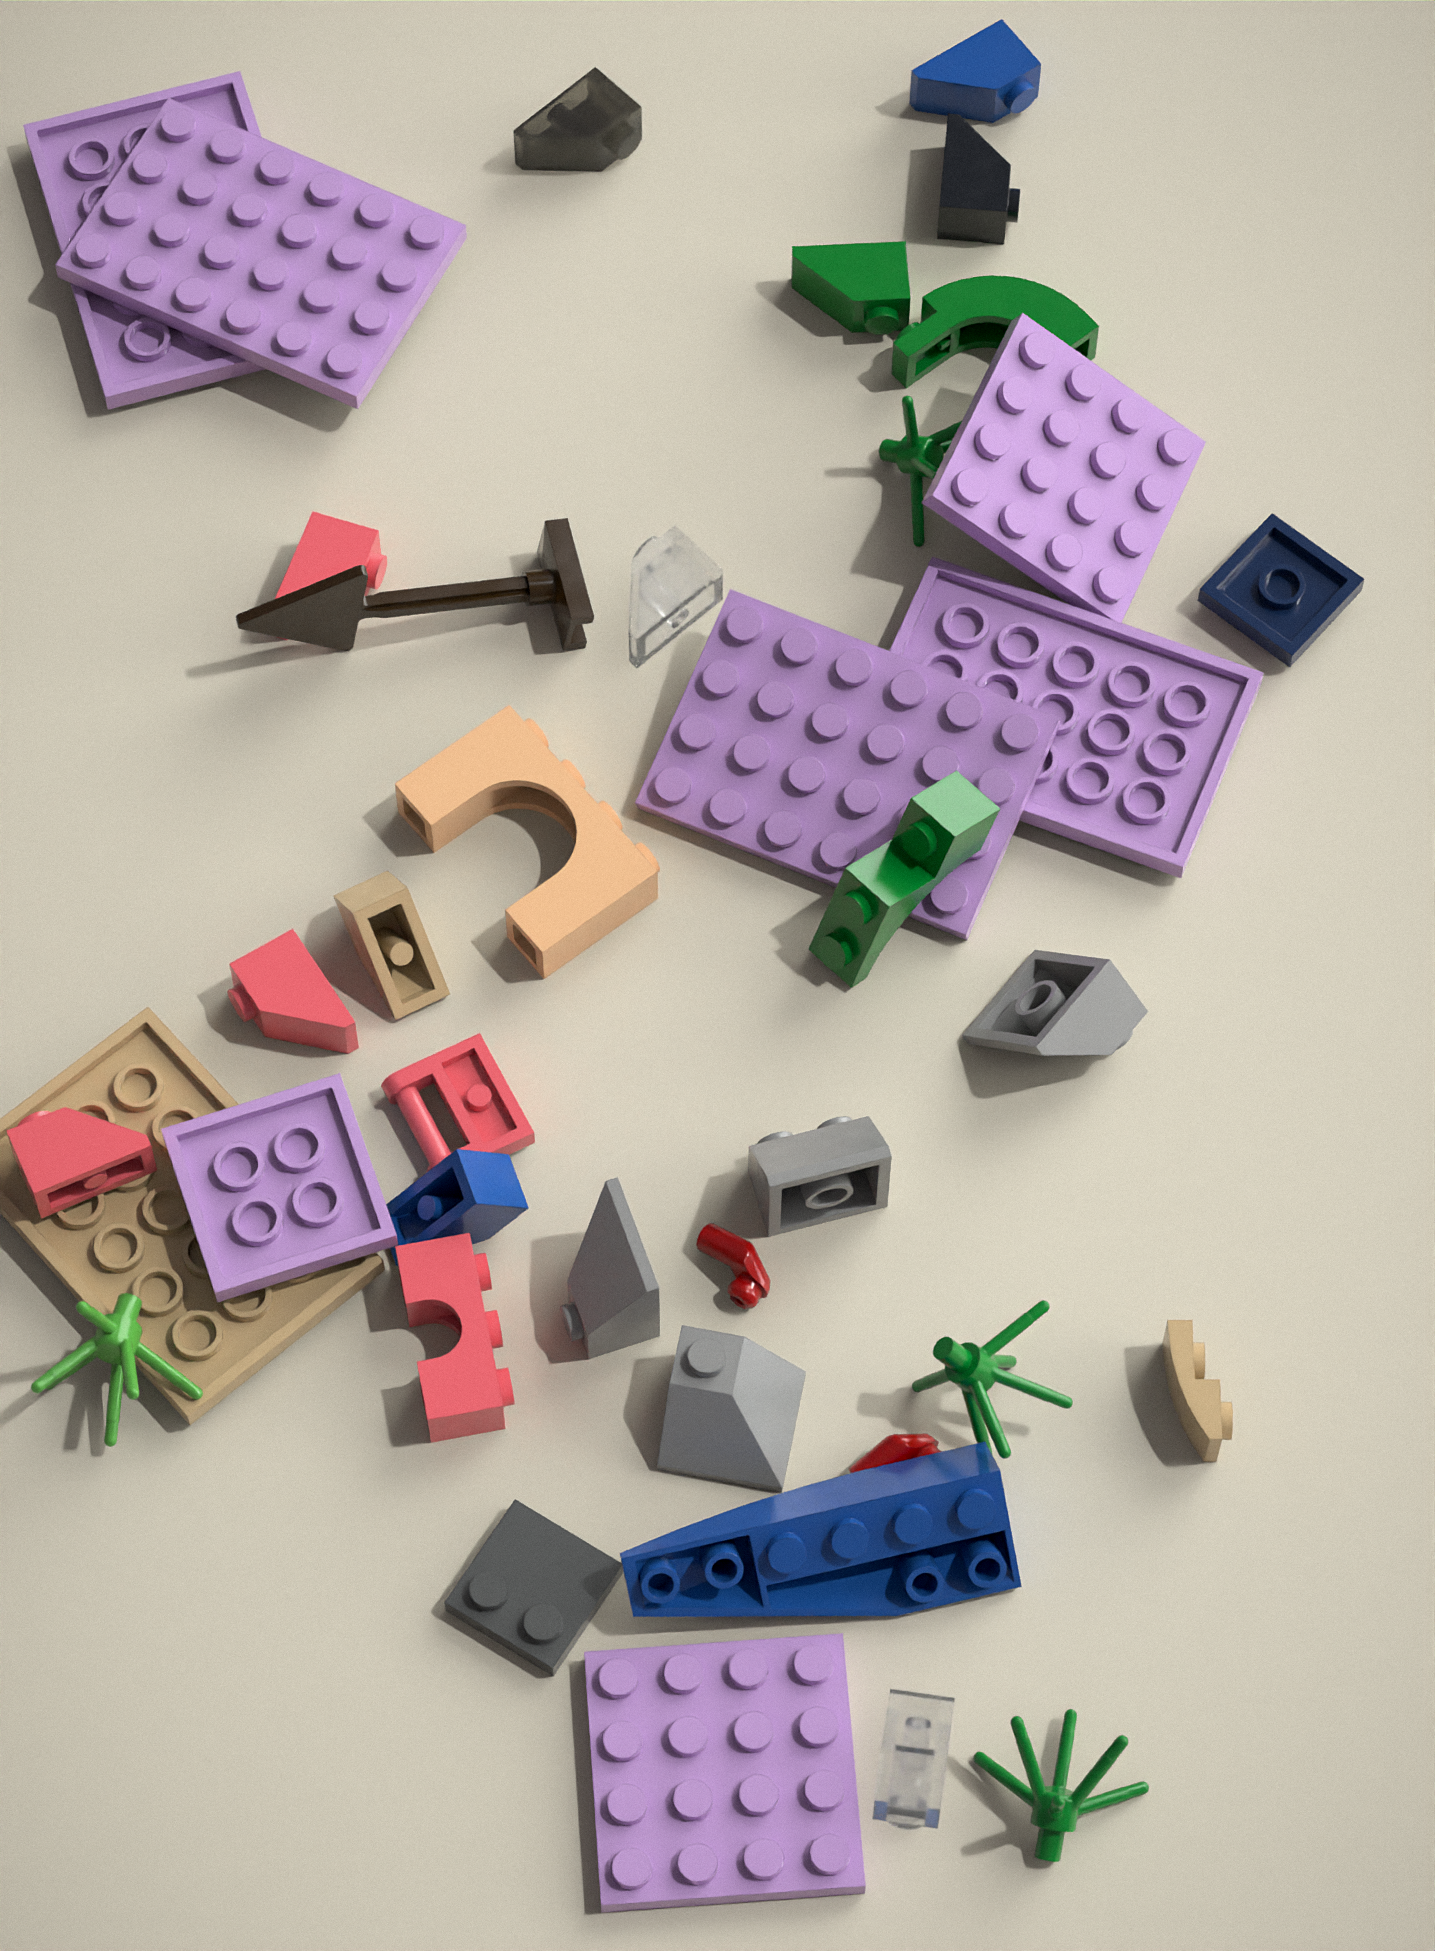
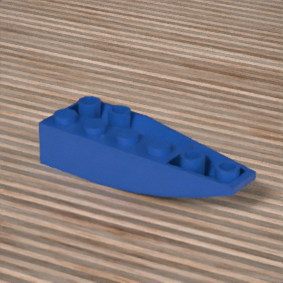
[620,1442,1022,1617]

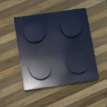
[1198,513,1364,667]

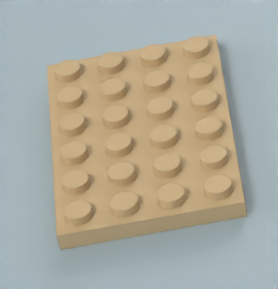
[0,1007,385,1425]

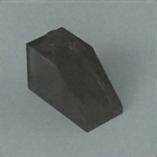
[513,67,642,172]

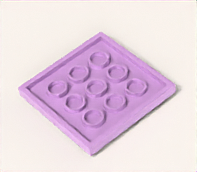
[922,313,1206,623]
[584,1633,866,1913]

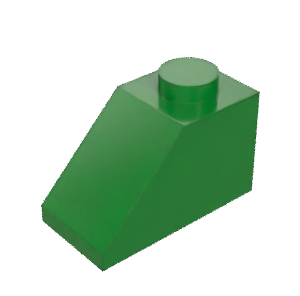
[791,241,911,335]

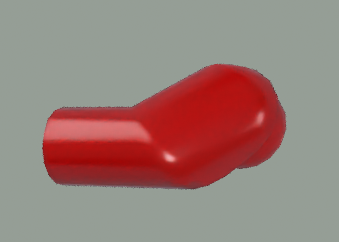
[696,1223,771,1309]
[849,1433,942,1473]

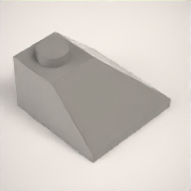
[962,950,1148,1056]
[560,1177,660,1359]
[657,1325,806,1493]

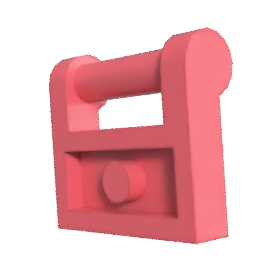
[381,1033,535,1172]

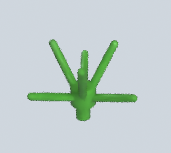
[31,1293,203,1447]

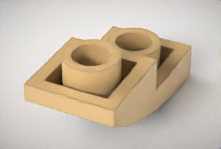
[1162,1320,1233,1462]

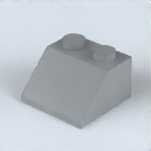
[748,1116,892,1237]

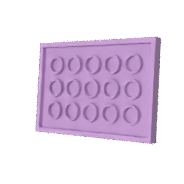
[23,71,265,410]
[55,97,467,409]
[890,557,1264,878]
[635,589,1060,940]

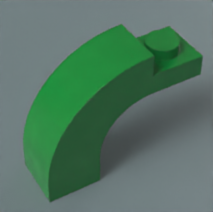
[891,275,1099,388]

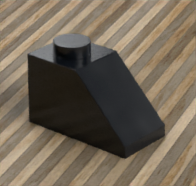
[937,113,1020,244]

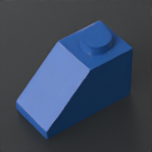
[909,19,1041,123]
[386,1149,529,1266]

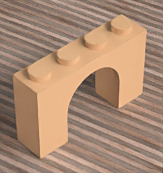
[395,705,660,979]

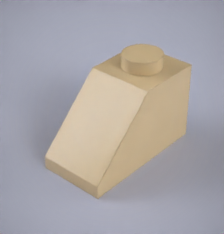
[333,870,450,1020]

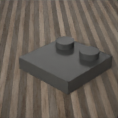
[444,1499,623,1677]

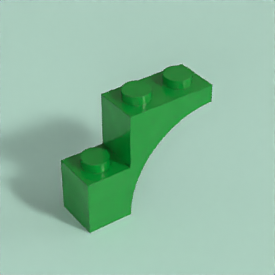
[808,770,1000,988]

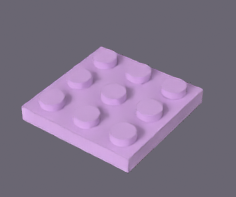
[161,1073,398,1303]

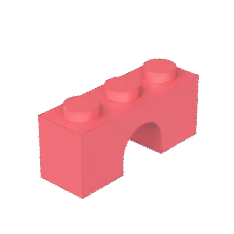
[395,1233,515,1443]

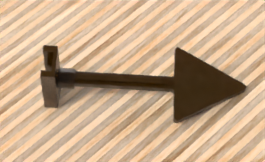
[236,518,594,651]

